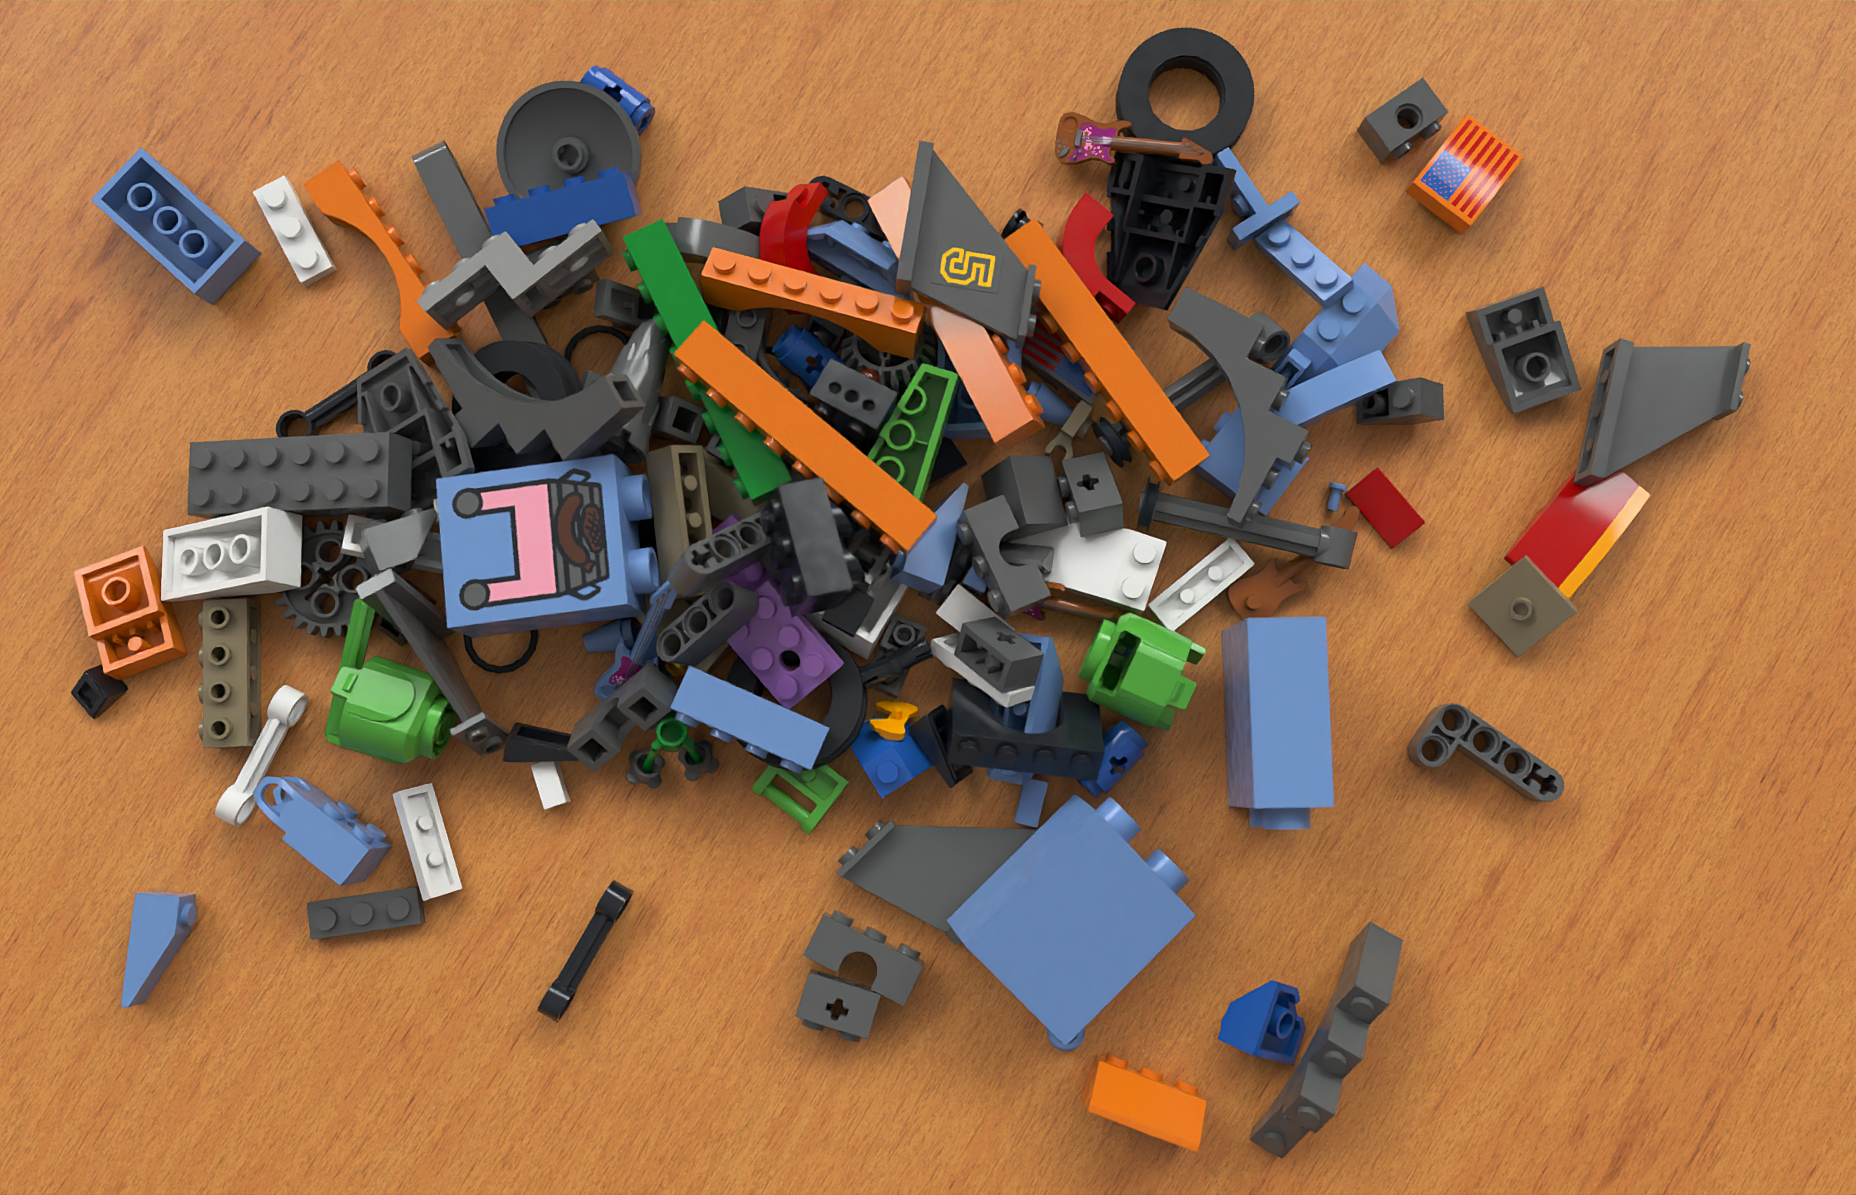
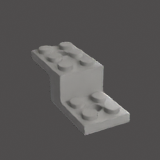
[416,219,615,330]

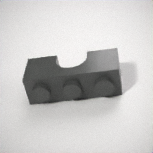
[956,494,1051,620]
[566,662,677,772]
[803,910,924,1006]

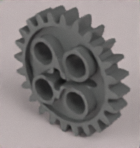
[275,520,376,638]

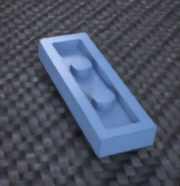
[1255,218,1354,309]

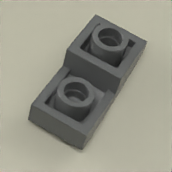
[871,613,928,699]

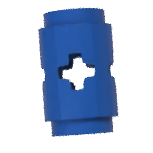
[580,65,655,135]
[772,324,845,389]
[1075,720,1148,799]

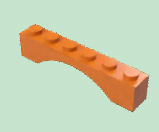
[303,161,463,367]
[701,247,926,360]

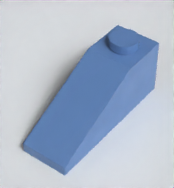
[889,483,969,594]
[121,891,197,1007]

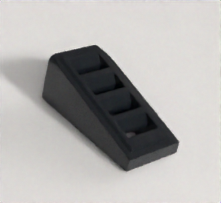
[908,704,973,788]
[503,722,579,763]

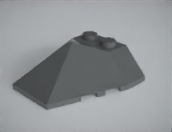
[357,348,475,522]

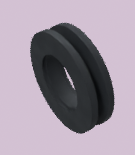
[1115,27,1254,168]
[452,340,583,472]
[726,631,868,771]

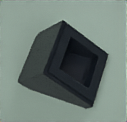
[821,585,875,638]
[70,664,128,719]

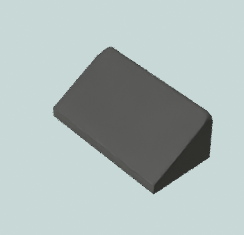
[972,542,1054,575]

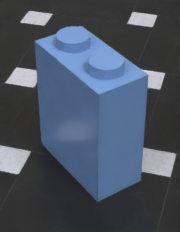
[1192,406,1309,516]

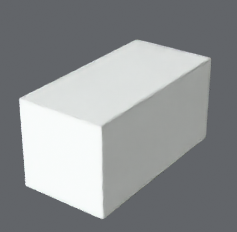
[531,761,571,809]

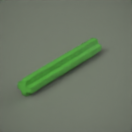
[324,599,375,737]

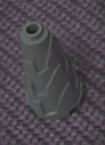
[601,319,672,464]

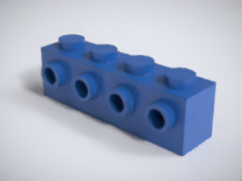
[484,167,642,247]

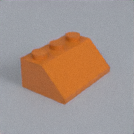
[1081,1053,1206,1153]

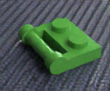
[751,765,849,835]

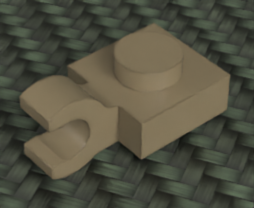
[1045,400,1094,465]

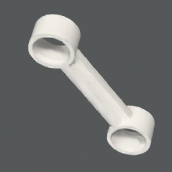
[215,685,308,827]

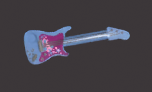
[595,580,678,701]

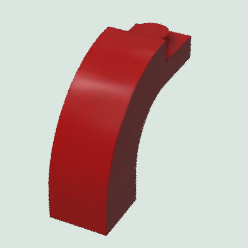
[759,182,828,315]
[1056,193,1136,324]

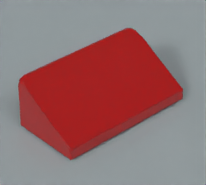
[1345,468,1425,549]

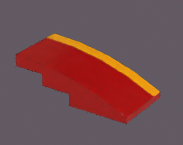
[1503,469,1650,599]

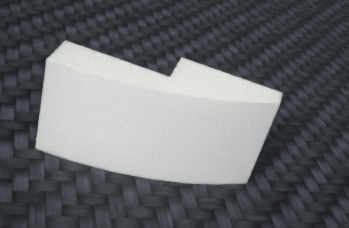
[936,584,1015,632]

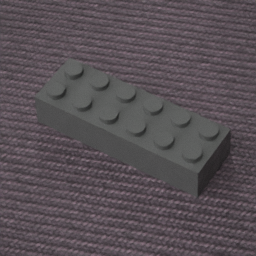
[187,432,412,520]

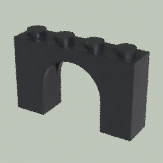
[947,678,1104,781]

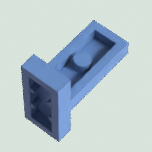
[1212,147,1300,251]

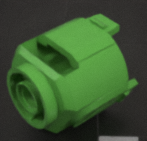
[1078,613,1206,731]
[327,656,457,764]

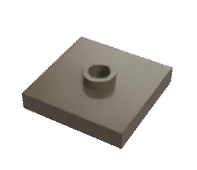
[1468,555,1577,657]

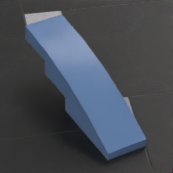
[1241,349,1397,428]

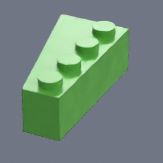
[867,363,960,503]

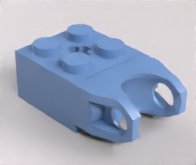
[253,776,393,886]

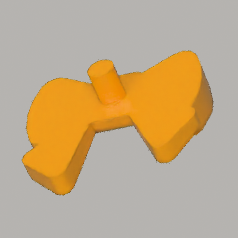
[869,699,919,741]

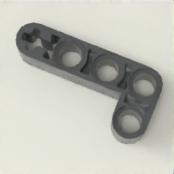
[668,510,782,596]
[1407,704,1564,802]

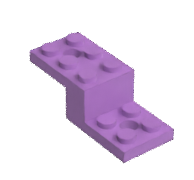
[712,512,844,710]

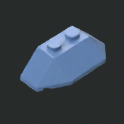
[806,220,914,301]
[1270,263,1400,388]
[986,633,1064,786]

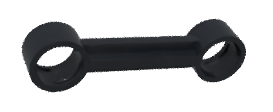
[276,350,396,438]
[537,880,634,1022]

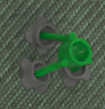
[625,709,719,789]

